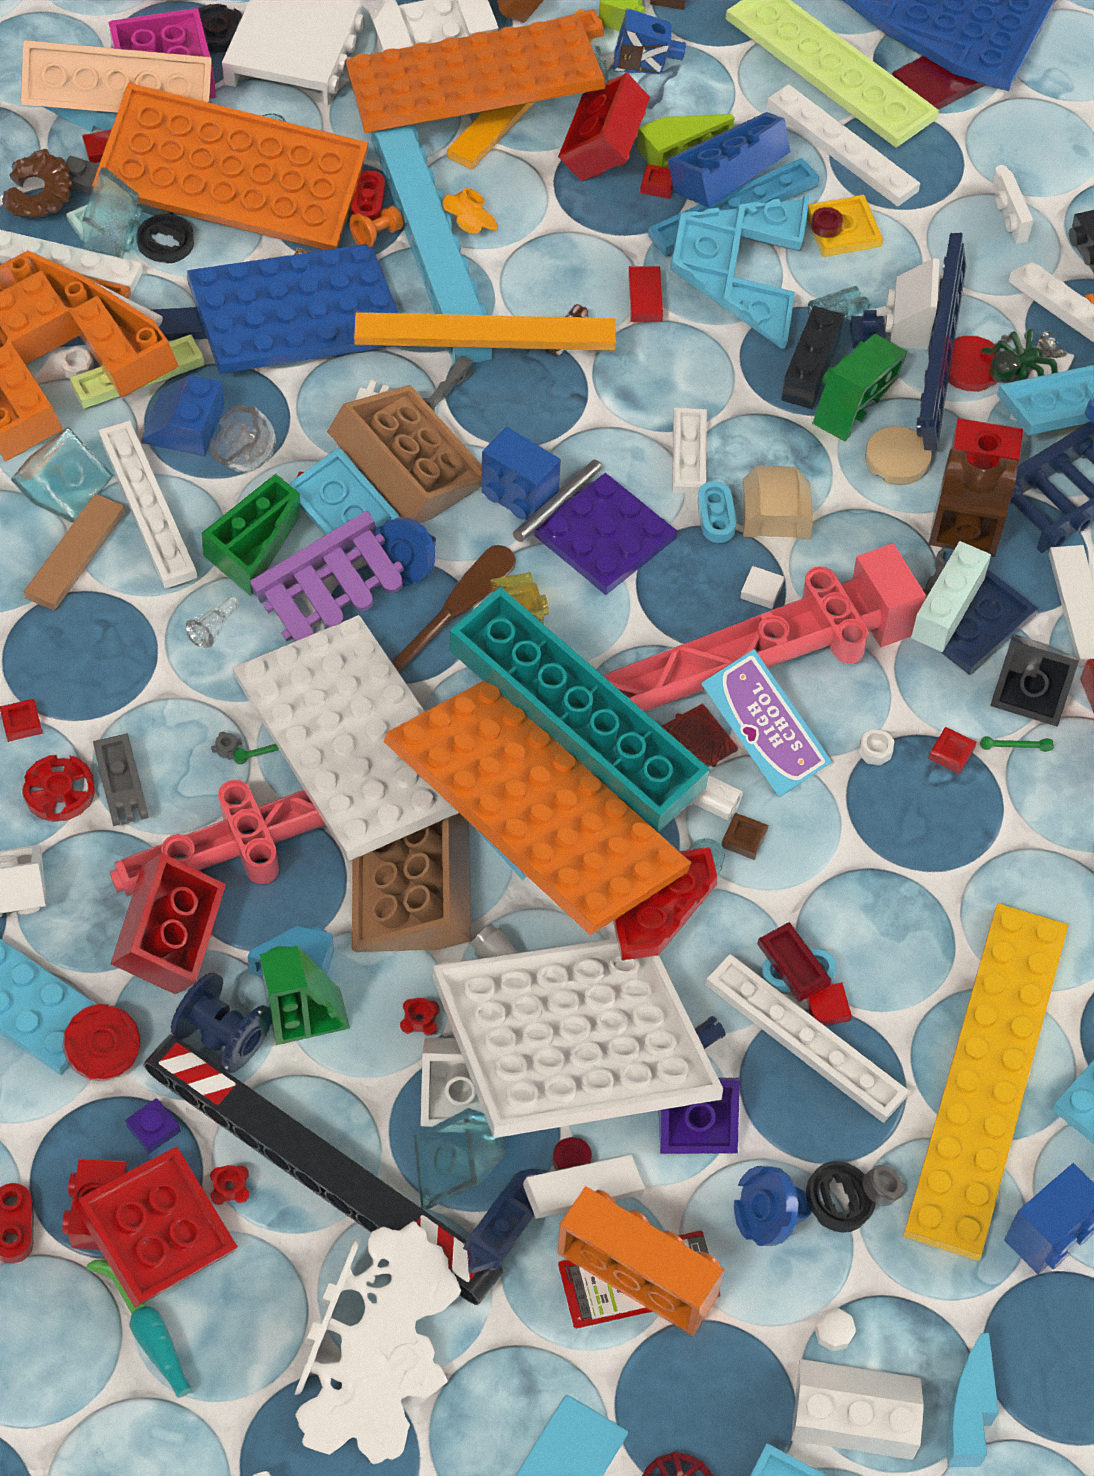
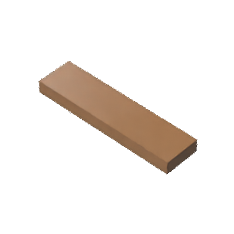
[24,494,125,611]

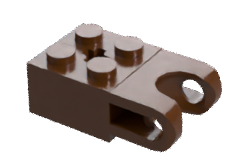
[928,449,1019,557]

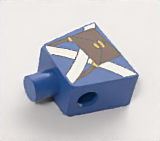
[613,8,686,74]

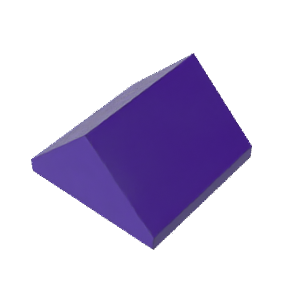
[658,1078,740,1154]

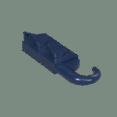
[463,1169,542,1274]

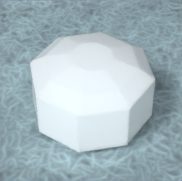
[60,347,94,378]
[858,729,894,766]
[815,1308,856,1352]

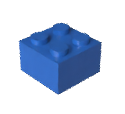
[481,426,561,520]
[1004,1163,1094,1274]

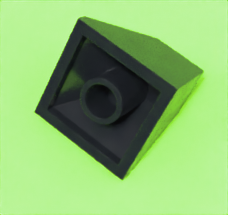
[990,634,1079,727]

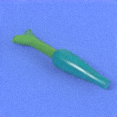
[87,1260,191,1398]

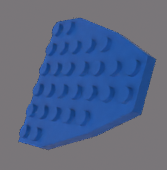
[842,0,1056,91]

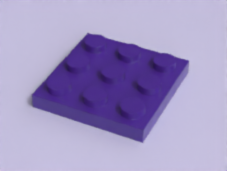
[534,472,677,595]

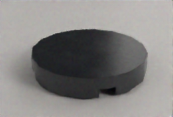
[198,4,243,53]

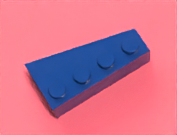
[667,112,791,207]

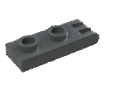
[93,733,149,826]

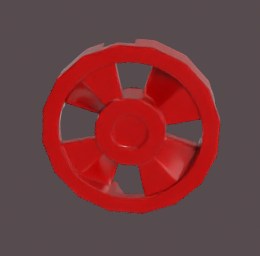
[22,754,95,822]

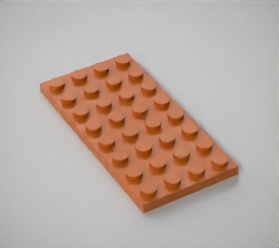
[345,16,605,133]
[92,83,368,250]
[384,680,691,935]

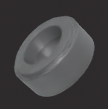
[863,1165,903,1206]

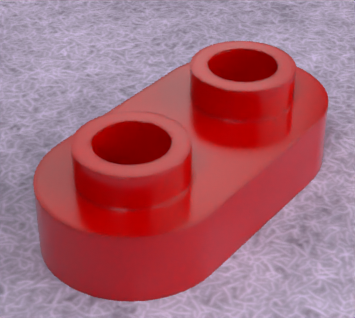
[351,170,385,221]
[0,1183,34,1264]

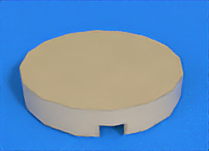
[865,426,931,485]

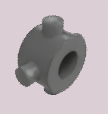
[211,731,242,760]

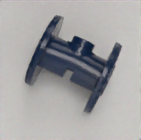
[170,972,272,1073]

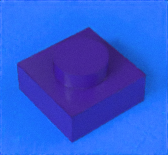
[125,1098,181,1154]

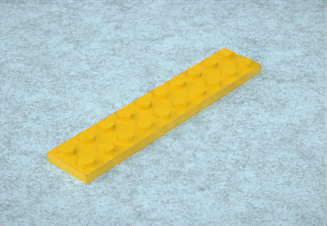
[903,903,1069,1261]

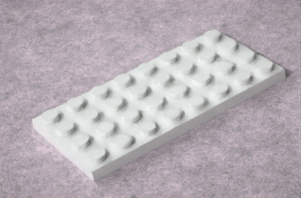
[233,615,459,861]

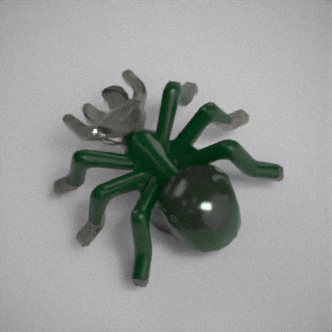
[981,329,1067,382]

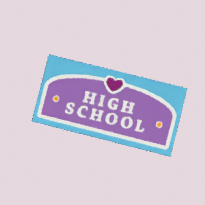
[701,649,832,797]

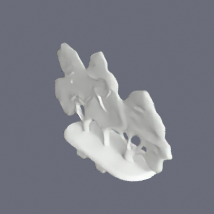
[294,1221,461,1464]

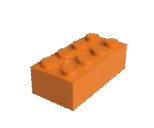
[557,1186,724,1336]

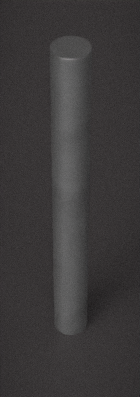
[513,459,602,542]

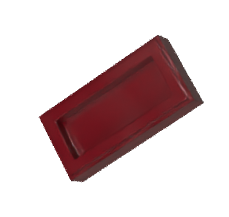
[757,922,831,1002]

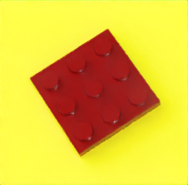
[73,1146,238,1308]

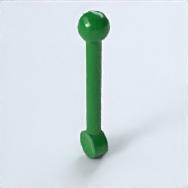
[980,736,1054,752]
[233,744,279,765]

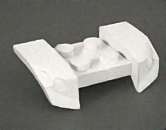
[369,0,498,51]

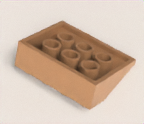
[327,385,482,523]
[352,813,471,952]

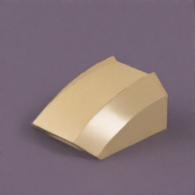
[742,465,813,539]

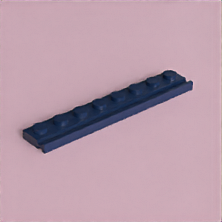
[917,233,967,450]

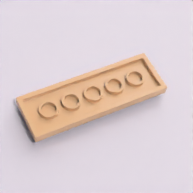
[21,40,211,113]

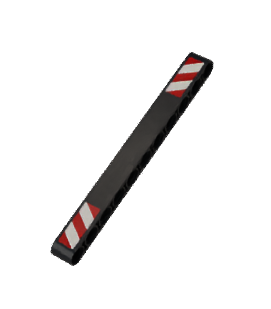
[143,1034,503,1305]

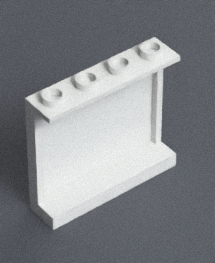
[222,0,365,105]

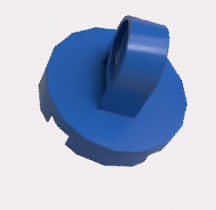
[374,517,436,587]
[734,1166,812,1246]

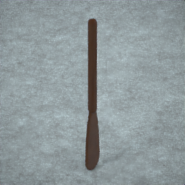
[392,545,516,673]

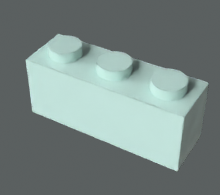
[911,541,991,652]

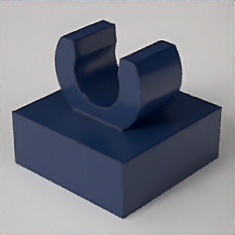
[850,310,886,349]

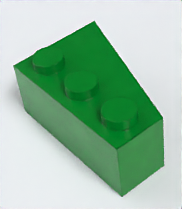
[812,334,908,442]
[202,473,300,596]
[259,945,350,1046]

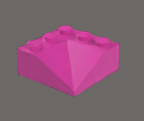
[108,8,216,99]

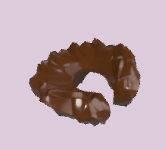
[2,149,73,218]

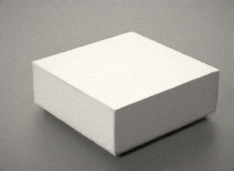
[740,566,784,609]

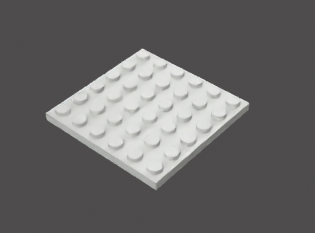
[432,938,723,1138]

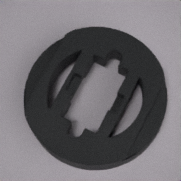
[136,214,194,264]
[806,1161,876,1233]

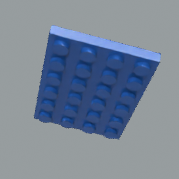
[187,244,399,374]

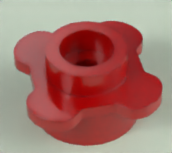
[400,998,440,1036]
[210,1165,250,1205]

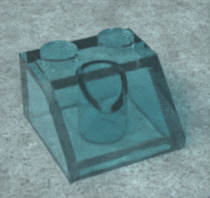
[82,167,143,258]

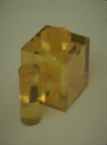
[490,572,549,624]

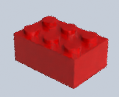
[558,72,650,181]
[110,853,226,994]

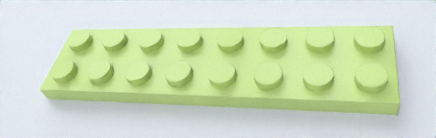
[726,0,939,148]

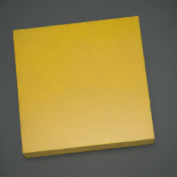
[806,195,883,257]

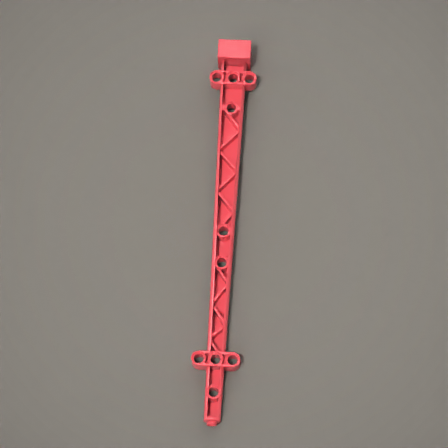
[110,543,926,896]

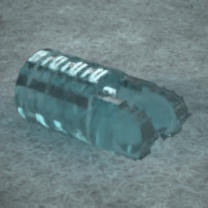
[808,286,871,320]

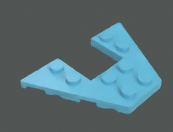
[670,195,810,349]

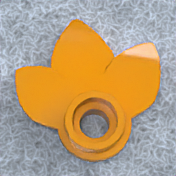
[442,188,498,235]

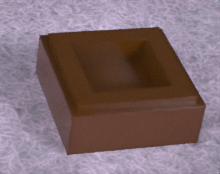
[721,813,769,860]

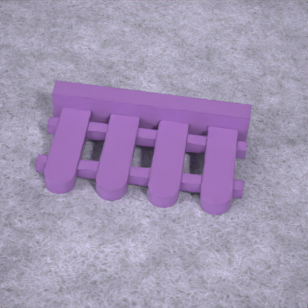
[249,511,404,642]

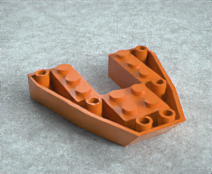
[0,250,179,461]

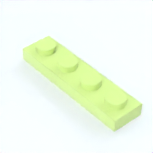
[70,335,205,409]

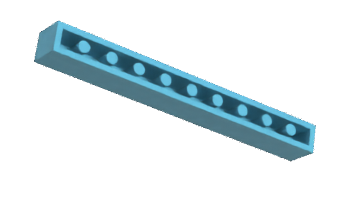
[371,124,492,365]

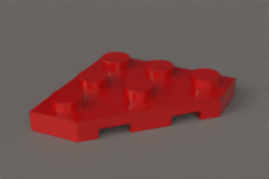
[613,847,718,961]

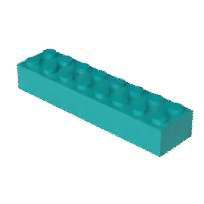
[449,587,710,833]

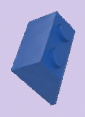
[141,375,225,457]

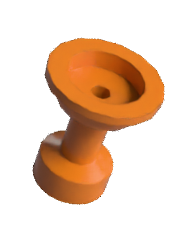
[349,206,403,247]

